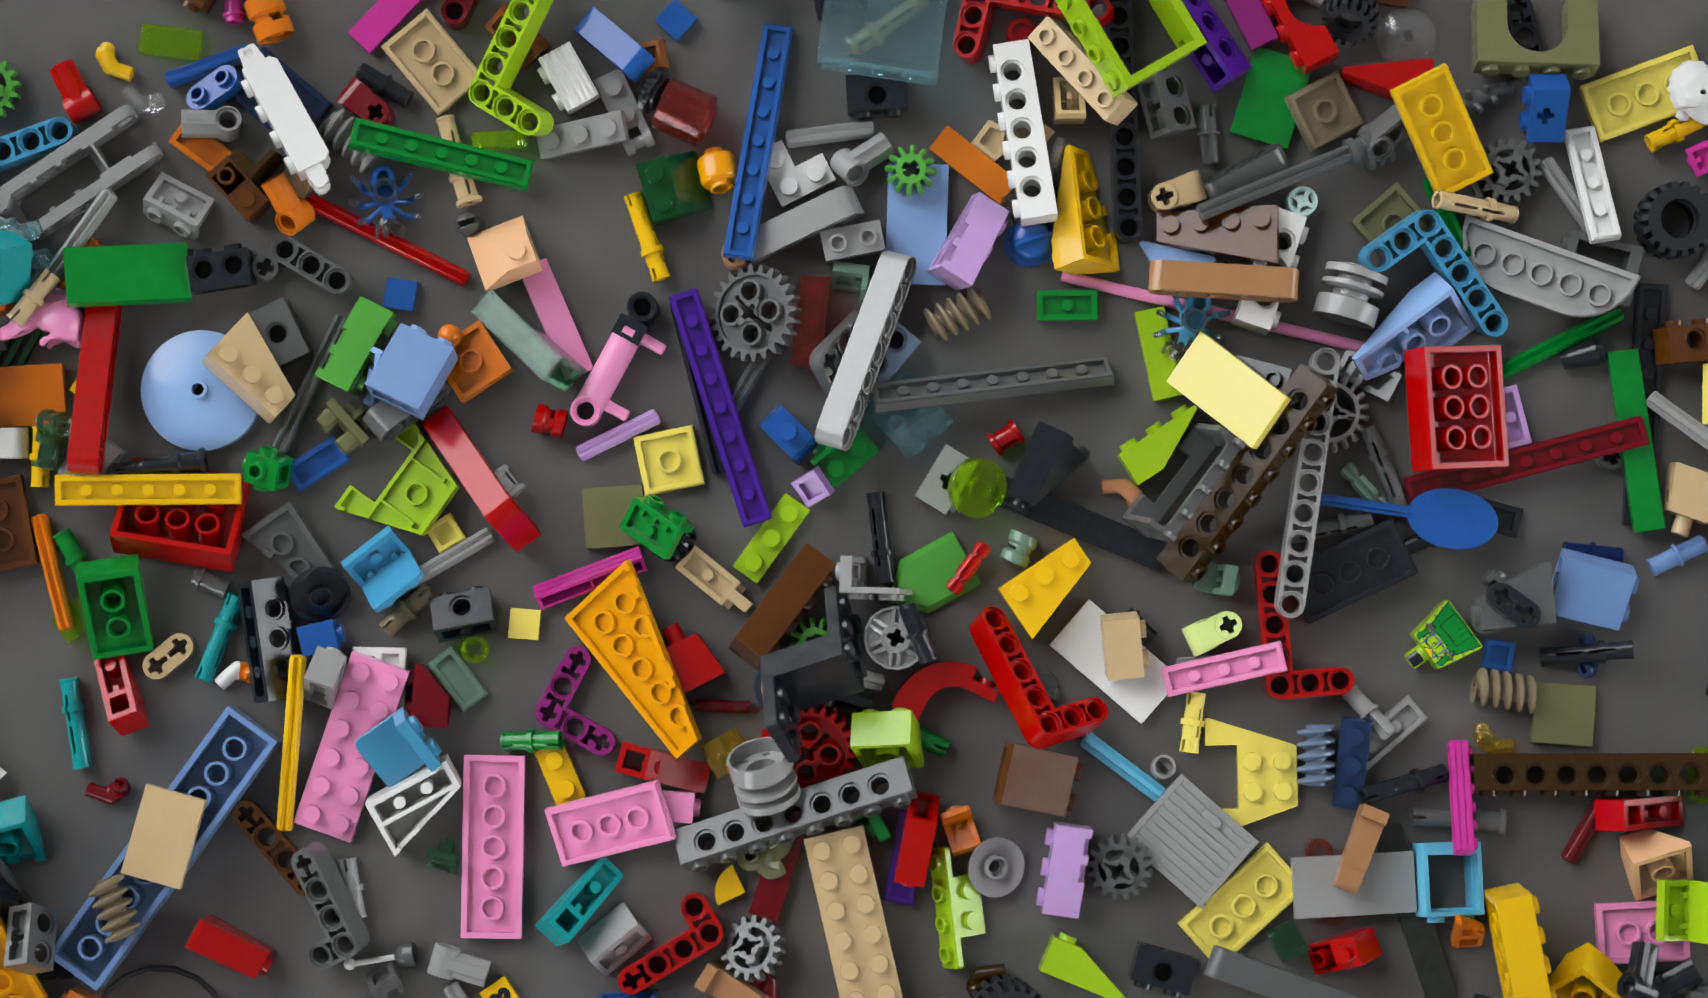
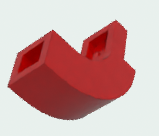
[890,661,1000,720]

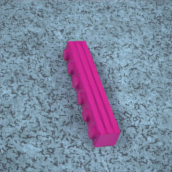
[532,546,648,610]
[1446,740,1478,856]

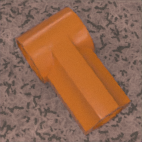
[261,172,315,237]

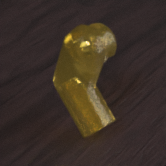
[1473,722,1514,753]

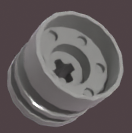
[1312,261,1388,329]
[863,606,925,670]
[726,736,801,816]

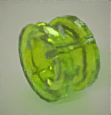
[461,636,490,663]

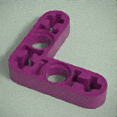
[535,646,616,756]

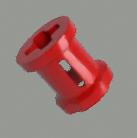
[986,419,1025,457]

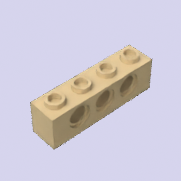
[1027,16,1138,126]

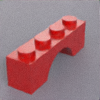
[1261,0,1339,75]

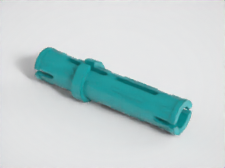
[194,592,241,683]
[59,676,93,770]

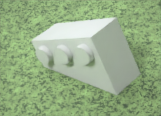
[365,754,462,856]

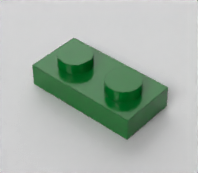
[1036,290,1098,322]

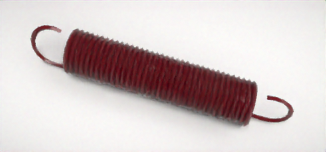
[688,699,762,713]

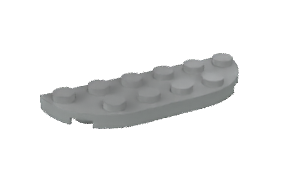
[1462,215,1641,317]

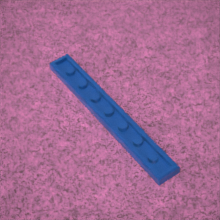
[723,23,794,262]

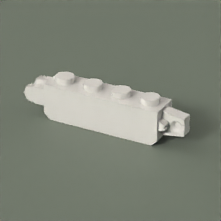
[238,43,331,195]

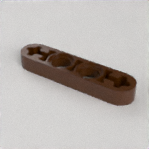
[232,800,322,896]

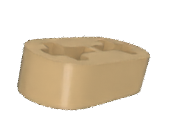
[142,633,196,679]

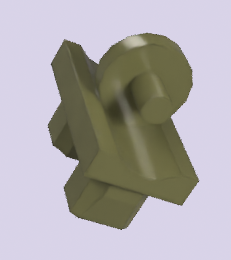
[316,398,370,455]

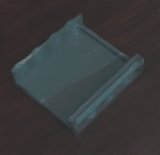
[815,0,947,86]

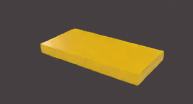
[1389,63,1494,193]

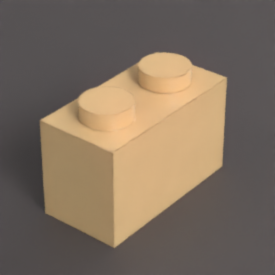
[1100,611,1149,681]

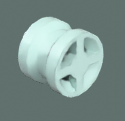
[1285,186,1318,217]

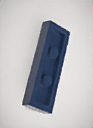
[1332,716,1373,810]

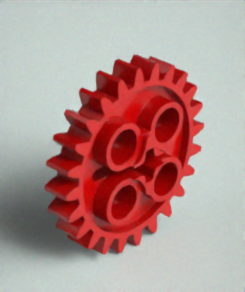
[761,703,856,789]

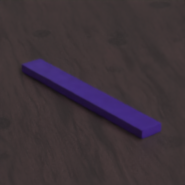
[668,288,773,528]

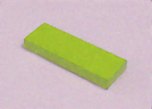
[1134,306,1183,401]

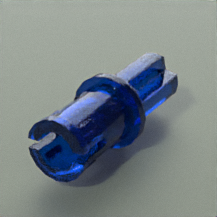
[1561,541,1624,563]

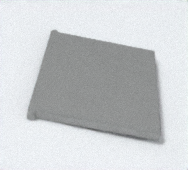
[1121,773,1259,909]

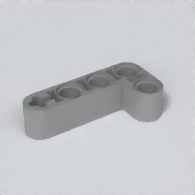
[752,186,865,263]

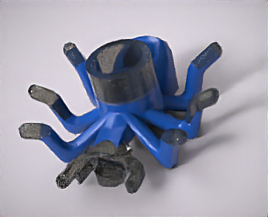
[348,165,424,239]

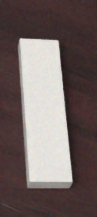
[1564,125,1622,244]

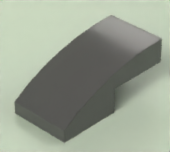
[1338,350,1405,404]

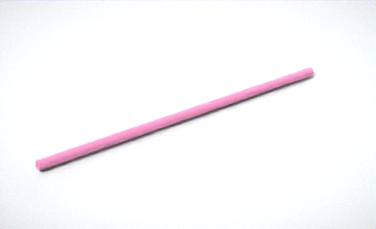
[1060,272,1405,364]

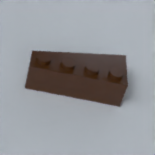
[728,543,836,670]

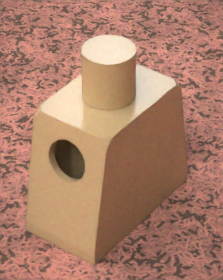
[1662,462,1708,538]

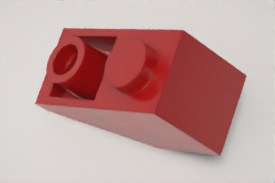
[1305,926,1382,975]

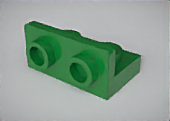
[810,426,880,489]
[619,494,694,560]

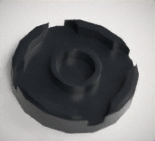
[290,566,351,623]

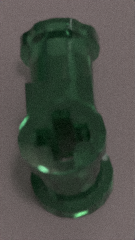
[32,409,72,471]

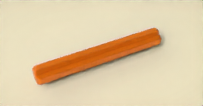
[31,514,76,631]

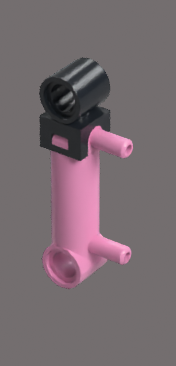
[570,291,667,427]

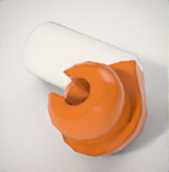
[214,661,251,690]

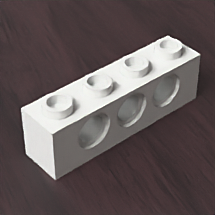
[1231,207,1309,336]

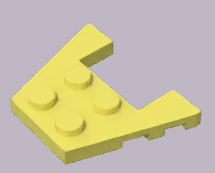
[1203,718,1298,826]

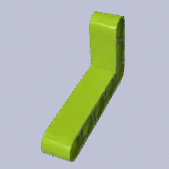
[468,0,554,137]

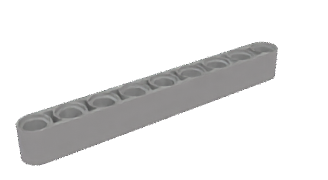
[1274,348,1340,618]

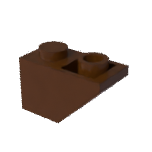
[206,155,273,224]

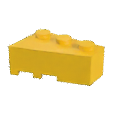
[997,538,1091,639]

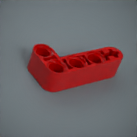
[617,891,725,995]

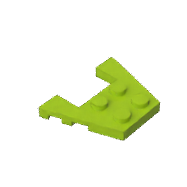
[334,423,460,537]

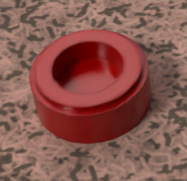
[1006,18,1036,46]

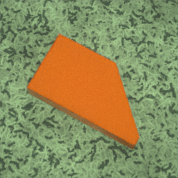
[1450,915,1485,949]

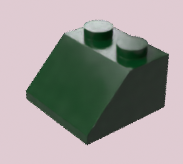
[635,151,713,226]

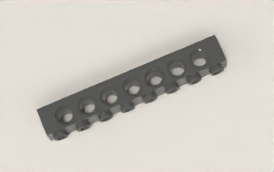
[674,756,918,872]

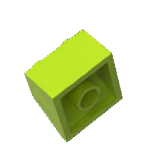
[850,707,924,768]

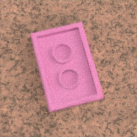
[1594,900,1691,964]

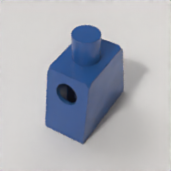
[758,403,819,465]

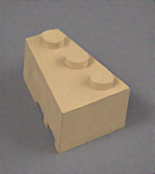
[201,312,296,424]

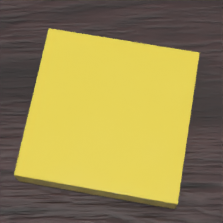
[633,425,705,496]

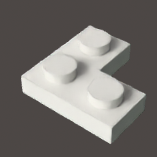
[768,140,836,208]

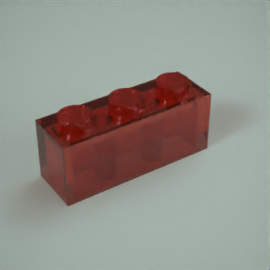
[790,274,831,369]

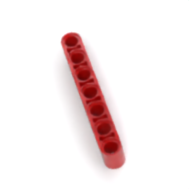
[67,305,123,475]

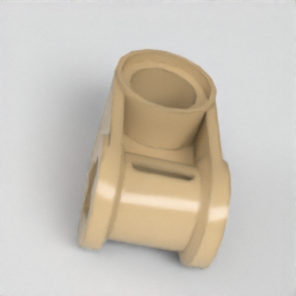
[1147,170,1209,213]

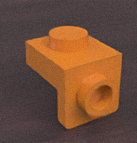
[940,805,981,857]

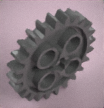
[708,264,802,363]

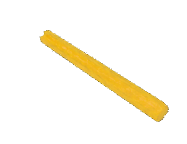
[276,654,307,831]

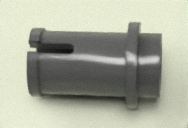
[190,567,232,599]

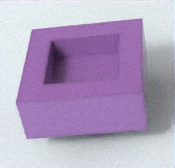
[791,466,835,508]

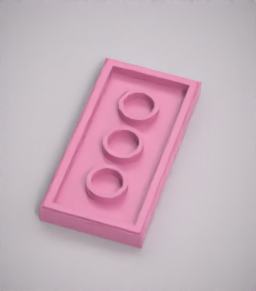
[544,779,677,867]

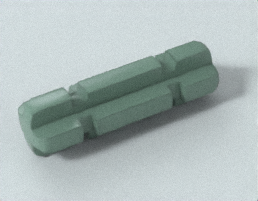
[1340,462,1388,503]

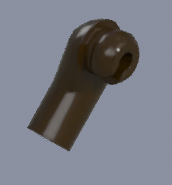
[966,963,1006,998]

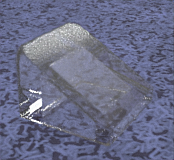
[1049,137,1076,173]

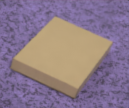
[381,8,478,117]
[121,783,207,890]

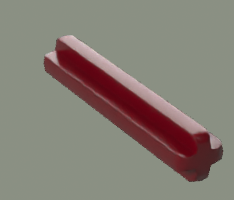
[1561,790,1616,864]

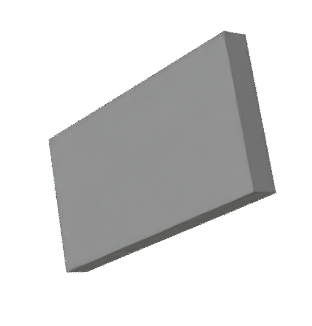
[1290,850,1417,919]

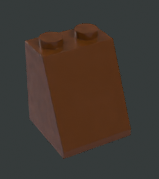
[992,740,1082,817]

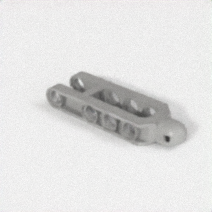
[0,104,164,240]

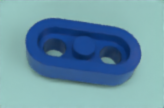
[187,65,243,110]

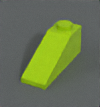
[1038,932,1126,998]

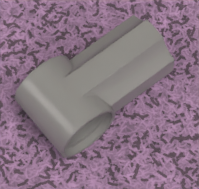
[181,106,242,143]
[830,132,895,187]
[427,942,492,987]

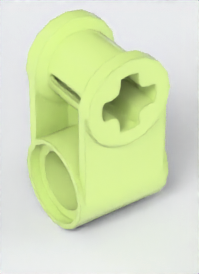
[1181,611,1242,657]

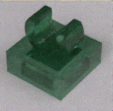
[426,837,459,875]

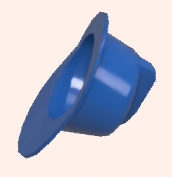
[1003,220,1054,267]

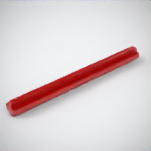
[306,194,470,286]

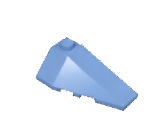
[1352,272,1476,381]

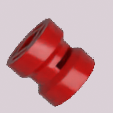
[531,403,569,440]

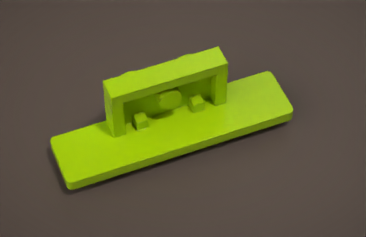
[929,847,986,969]

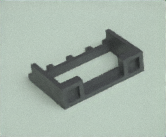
[1122,422,1247,543]

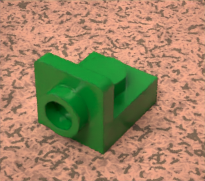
[850,814,891,842]

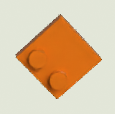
[446,319,514,404]

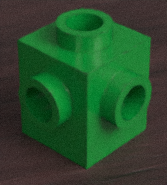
[242,446,294,492]

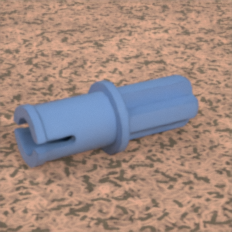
[1646,535,1708,577]

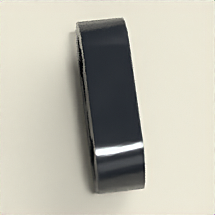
[1485,583,1541,628]

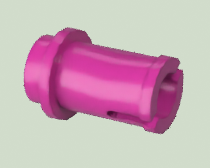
[222,0,247,25]

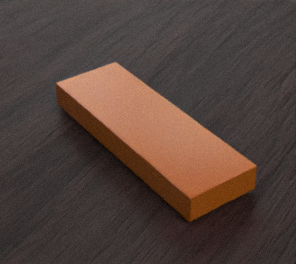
[929,125,1012,205]

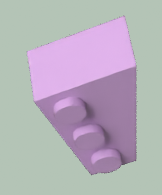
[927,192,1010,291]
[1036,821,1093,919]

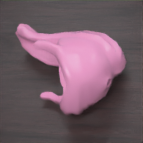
[0,288,84,350]

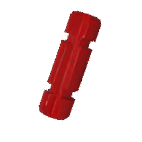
[946,540,991,595]

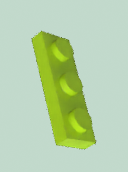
[733,493,810,584]

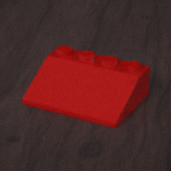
[1404,345,1509,472]
[109,457,251,572]

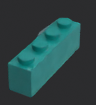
[0,795,46,864]

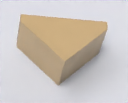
[1053,77,1086,125]

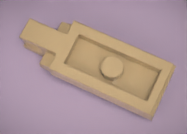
[675,545,753,613]

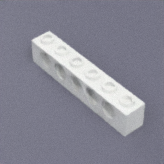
[988,39,1058,227]

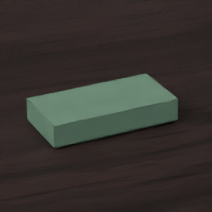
[427,645,489,712]

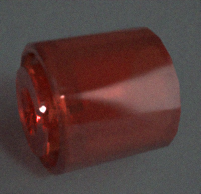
[652,77,718,146]

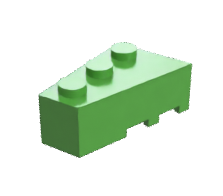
[315,296,398,395]

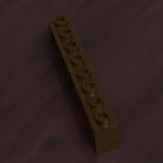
[1157,363,1339,583]
[1470,753,1708,797]

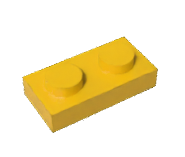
[535,743,587,805]

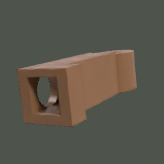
[1333,804,1390,895]
[694,961,771,998]

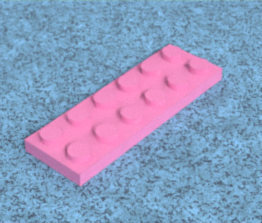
[293,651,411,843]
[461,754,526,939]

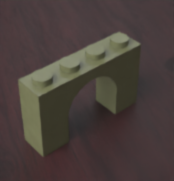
[1471,0,1600,80]

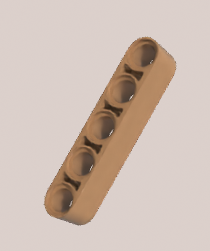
[1148,260,1299,303]

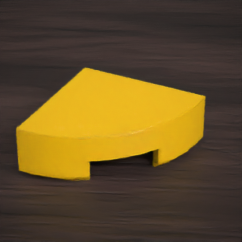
[715,864,746,905]

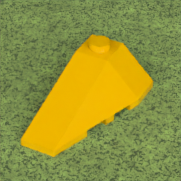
[1051,145,1120,275]
[1548,942,1623,998]

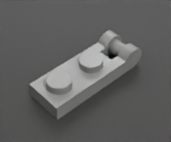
[594,69,656,156]

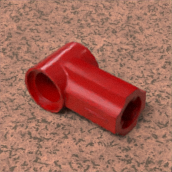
[49,59,102,124]

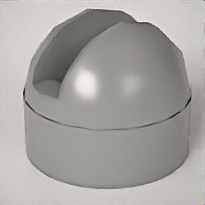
[1150,755,1176,780]

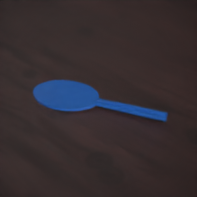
[1320,488,1498,550]

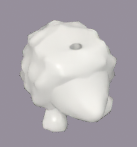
[1667,60,1708,125]

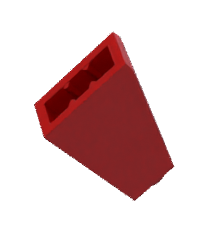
[894,791,940,888]
[185,914,275,979]

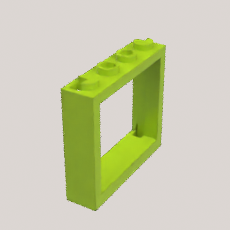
[1055,0,1207,98]

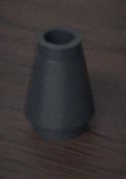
[1559,337,1607,370]

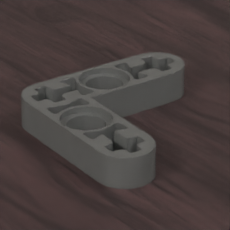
[809,310,866,420]

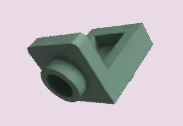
[831,261,872,306]
[1194,562,1240,596]

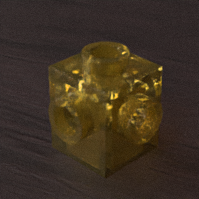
[700,726,745,779]

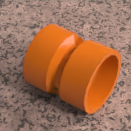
[243,0,295,45]

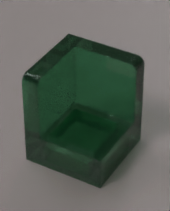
[1264,918,1310,963]

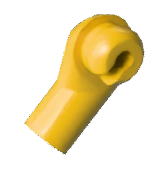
[96,42,135,82]

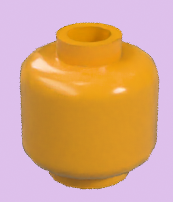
[697,147,738,194]

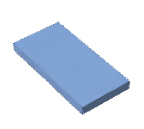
[886,163,949,286]

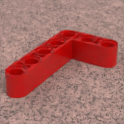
[953,0,1115,64]
[421,404,542,553]
[1252,550,1355,699]
[969,606,1109,749]

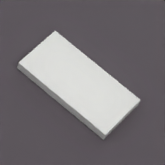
[1049,599,1167,724]

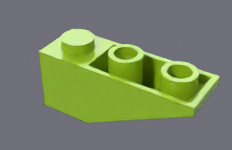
[1116,404,1197,486]

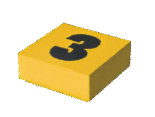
[479,975,520,998]

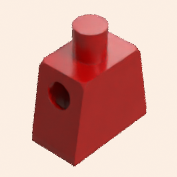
[662,622,726,693]

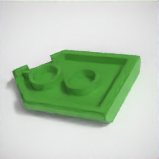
[888,531,981,613]

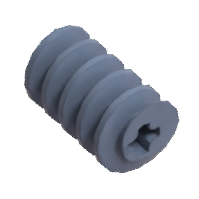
[1296,724,1336,786]

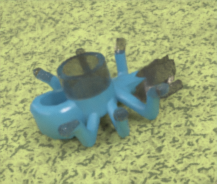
[1153,296,1231,362]

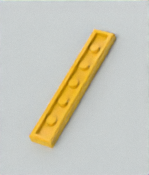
[55,473,242,506]

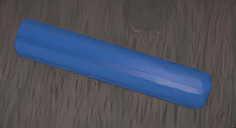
[165,43,248,89]

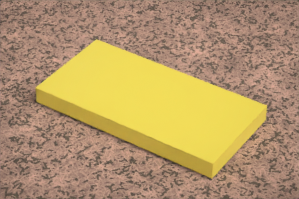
[1578,45,1699,143]
[1167,331,1291,450]
[1177,842,1293,958]

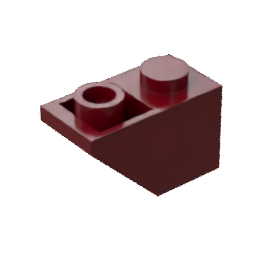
[406,664,452,728]

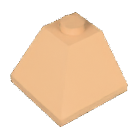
[467,215,543,292]
[1619,829,1694,901]

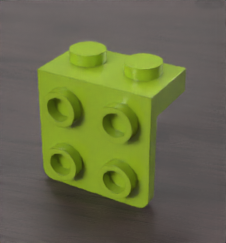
[1655,879,1708,944]

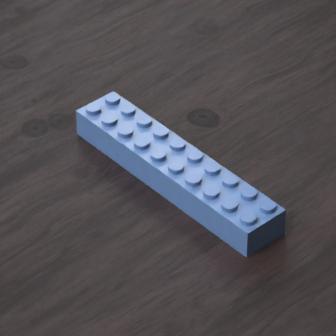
[54,705,283,991]

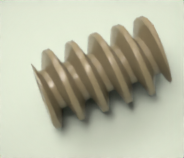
[923,287,991,341]
[1469,667,1537,714]
[88,874,141,944]

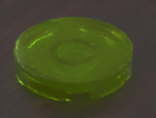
[947,457,1007,518]

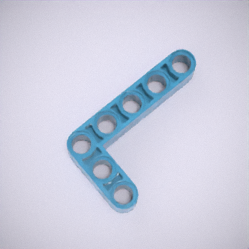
[0,117,79,172]
[1358,210,1508,337]

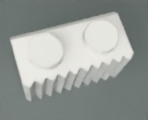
[537,41,601,115]

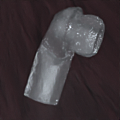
[121,85,166,114]

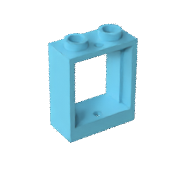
[1412,841,1485,923]

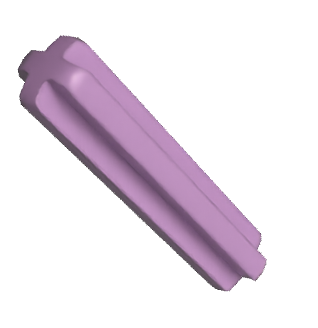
[576,409,661,461]

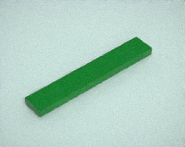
[348,117,534,192]
[1606,348,1665,533]

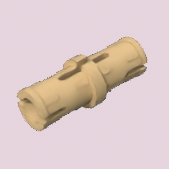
[6,268,61,328]

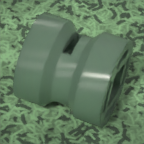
[999,529,1039,569]

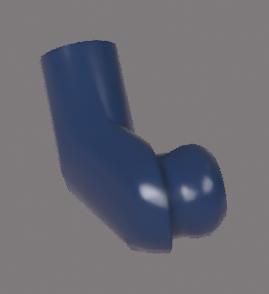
[1577,632,1600,678]

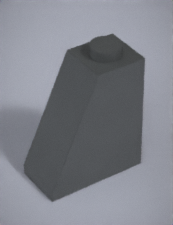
[1471,562,1557,630]

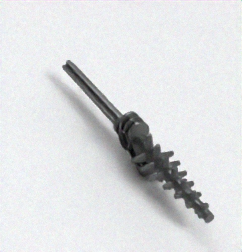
[1196,77,1528,221]

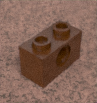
[1653,318,1708,366]

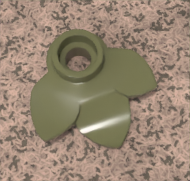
[736,820,795,879]

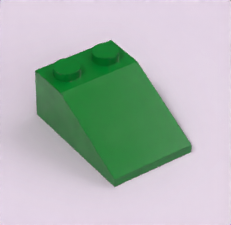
[76,554,154,660]

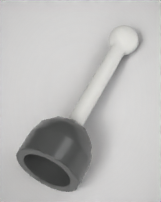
[344,942,418,970]

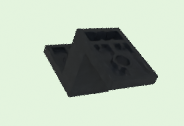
[760,585,867,763]

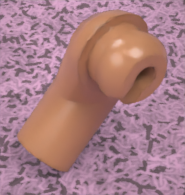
[1101,479,1143,507]

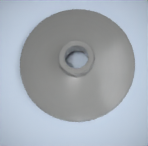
[968,837,1025,898]

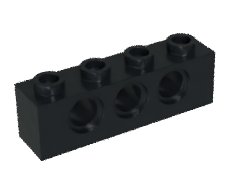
[237,576,297,704]

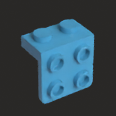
[341,525,424,612]
[355,707,442,787]

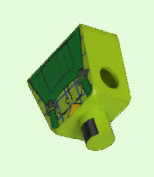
[1404,600,1483,670]

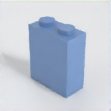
[365,323,458,420]
[1552,548,1640,631]

